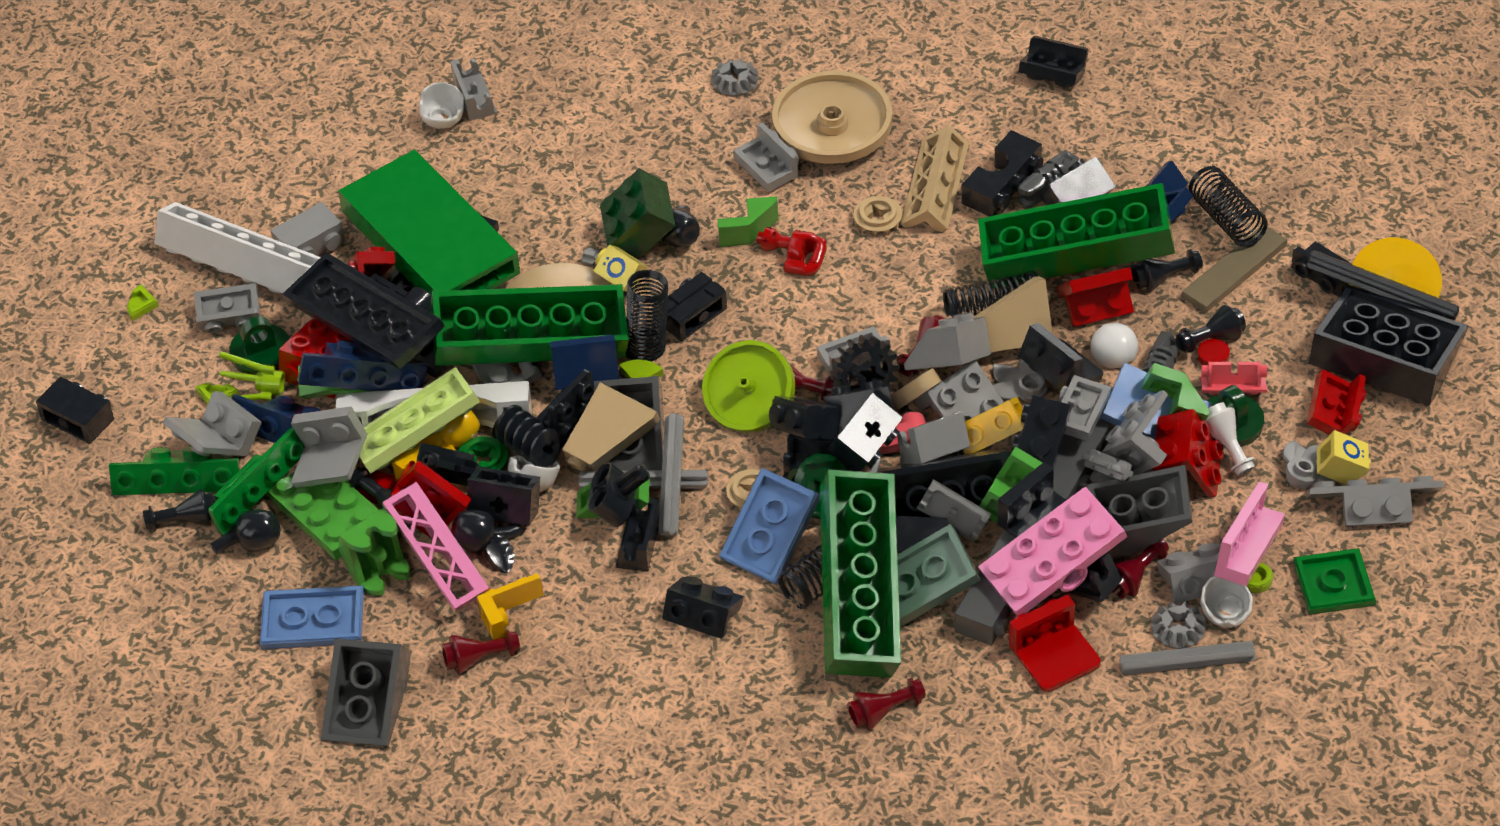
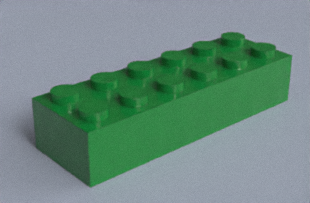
[978,183,1175,289]
[430,284,629,366]
[820,470,901,677]

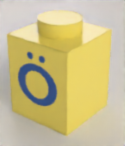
[593,245,648,292]
[1317,430,1371,484]

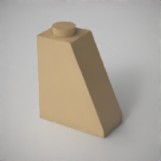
[973,276,1053,352]
[562,382,660,471]

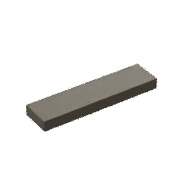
[1182,225,1287,313]

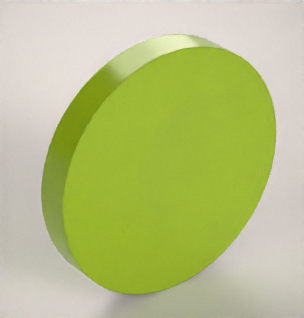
[702,340,795,432]

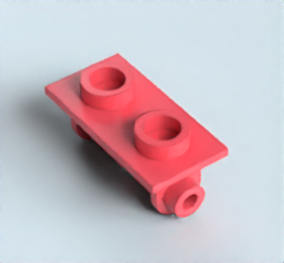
[1200,361,1267,396]

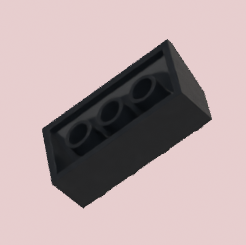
[878,448,1012,521]

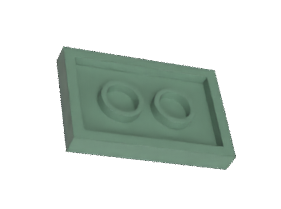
[897,524,981,627]

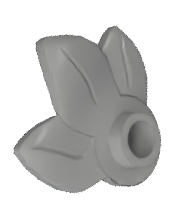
[993,359,1048,402]
[1282,441,1338,489]

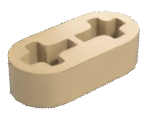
[892,368,941,411]

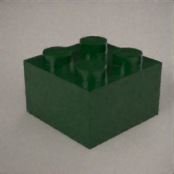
[600,168,675,260]

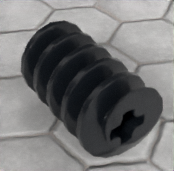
[492,405,560,468]

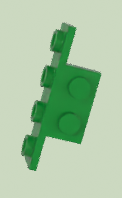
[208,427,305,535]
[109,446,240,495]

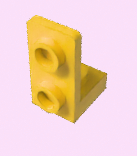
[963,397,1024,454]
[476,573,544,640]

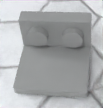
[914,360,1004,421]
[1058,375,1111,441]
[1102,390,1168,476]
[163,391,262,458]
[291,406,367,488]

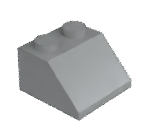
[904,313,991,370]

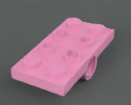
[978,486,1127,616]

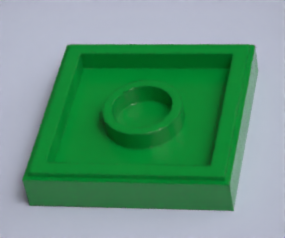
[1293,548,1376,615]

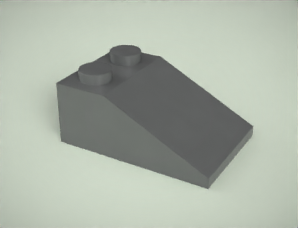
[594,376,664,471]
[1087,465,1193,559]
[321,639,411,747]

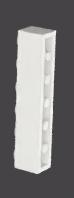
[154,202,321,293]

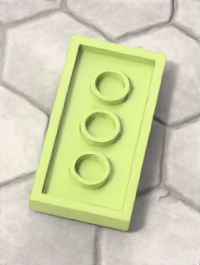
[359,367,480,474]

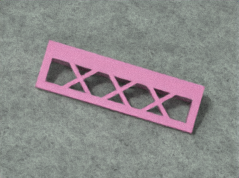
[383,482,489,612]
[1214,482,1285,586]

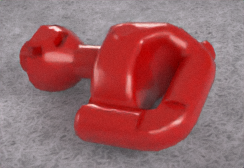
[756,227,827,276]

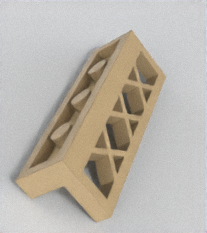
[901,125,969,232]

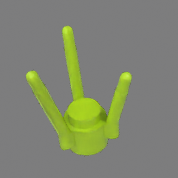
[218,352,285,401]

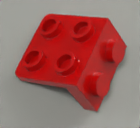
[279,319,357,399]
[1152,409,1224,498]
[1009,594,1101,692]

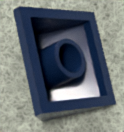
[550,335,619,390]

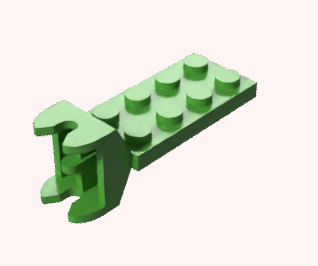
[267,472,411,596]

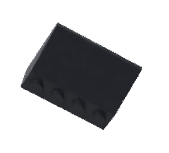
[1308,285,1468,406]

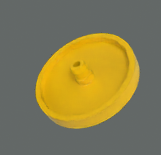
[1349,237,1442,298]

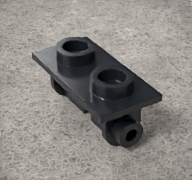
[416,443,481,486]

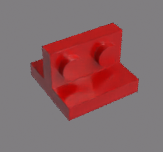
[1056,267,1134,327]

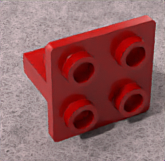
[389,460,471,539]

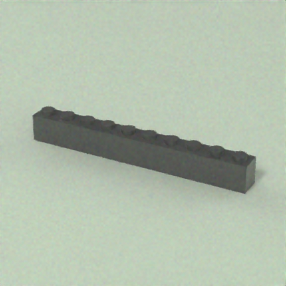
[955,388,1116,646]

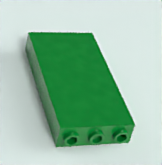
[338,149,520,297]

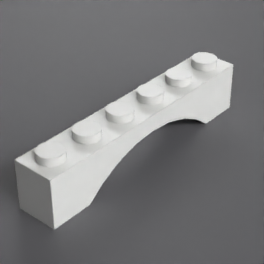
[335,381,532,428]

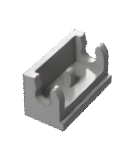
[450,58,497,121]
[898,412,970,464]
[917,479,991,542]

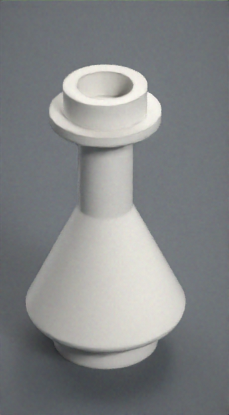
[1205,402,1255,476]

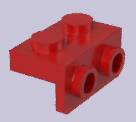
[346,247,395,277]
[1306,369,1366,435]

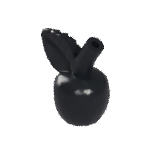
[661,205,700,248]
[210,509,281,555]
[451,509,522,573]

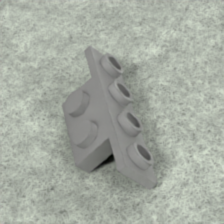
[1306,476,1444,527]

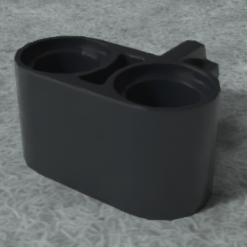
[588,462,650,527]

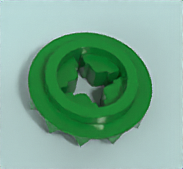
[458,436,508,470]

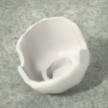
[419,82,464,129]
[1090,322,1139,369]
[508,455,560,492]
[1200,576,1253,628]

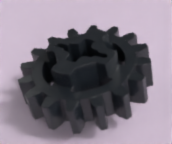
[830,335,900,390]

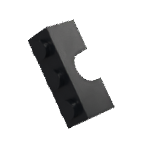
[961,130,1044,216]

